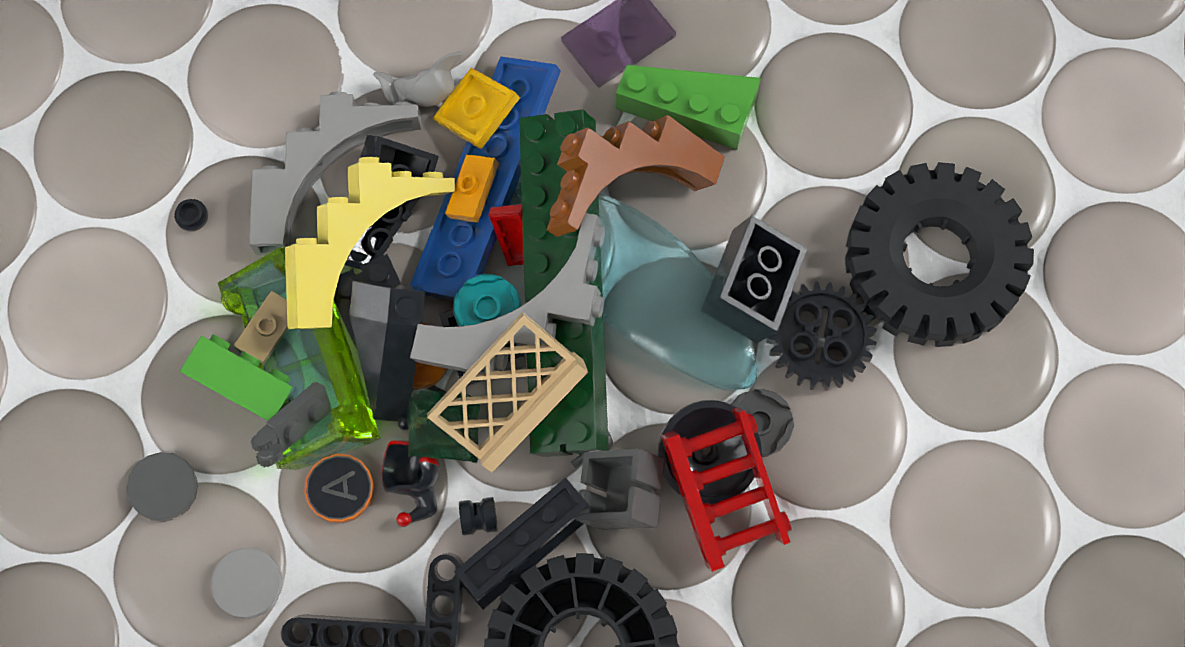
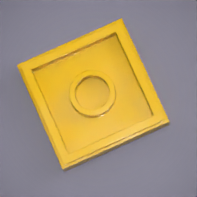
[433,68,520,149]

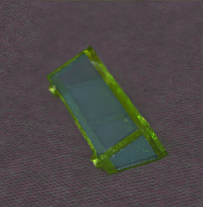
[218,247,381,470]

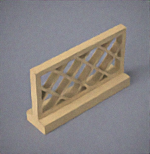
[427,312,588,473]

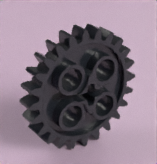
[766,281,877,391]

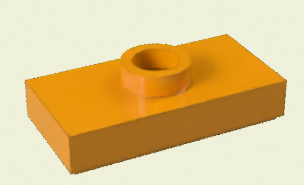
[445,154,499,223]

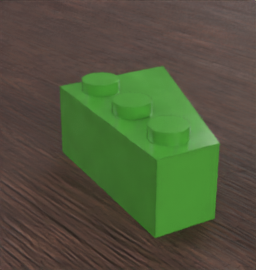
[180,334,294,421]

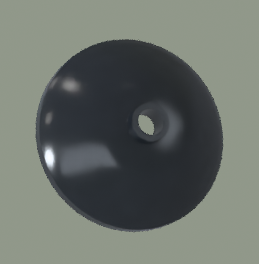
[658,400,762,504]

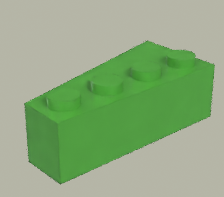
[616,65,761,150]

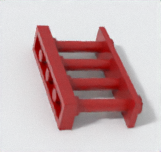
[660,407,792,572]

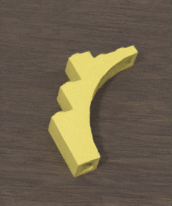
[285,157,455,329]

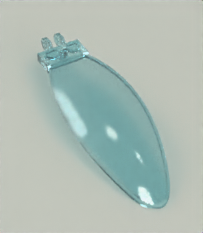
[514,182,757,390]

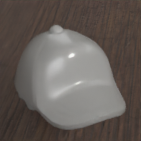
[373,52,462,107]

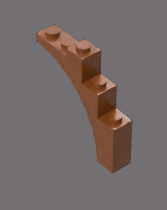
[547,115,725,237]

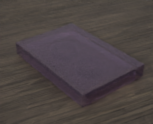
[561,0,676,88]

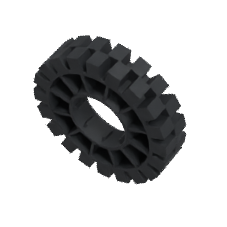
[845,162,1034,347]
[484,553,679,647]

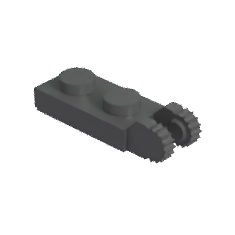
[251,382,332,468]

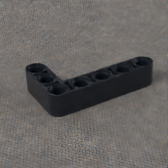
[281,553,463,647]

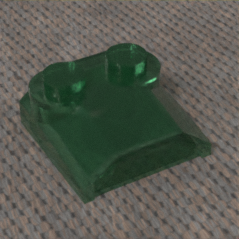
[407,390,480,463]

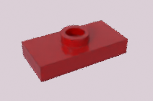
[489,204,524,266]

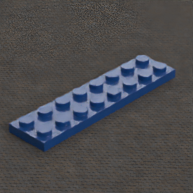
[410,56,561,301]

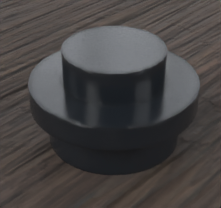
[174,199,208,231]

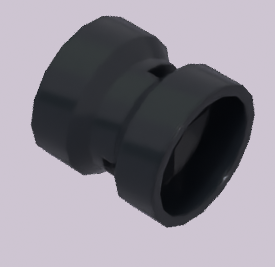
[459,497,498,536]

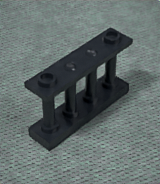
[454,477,589,610]

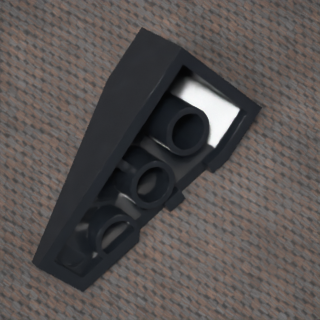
[344,135,439,270]
[349,280,425,421]

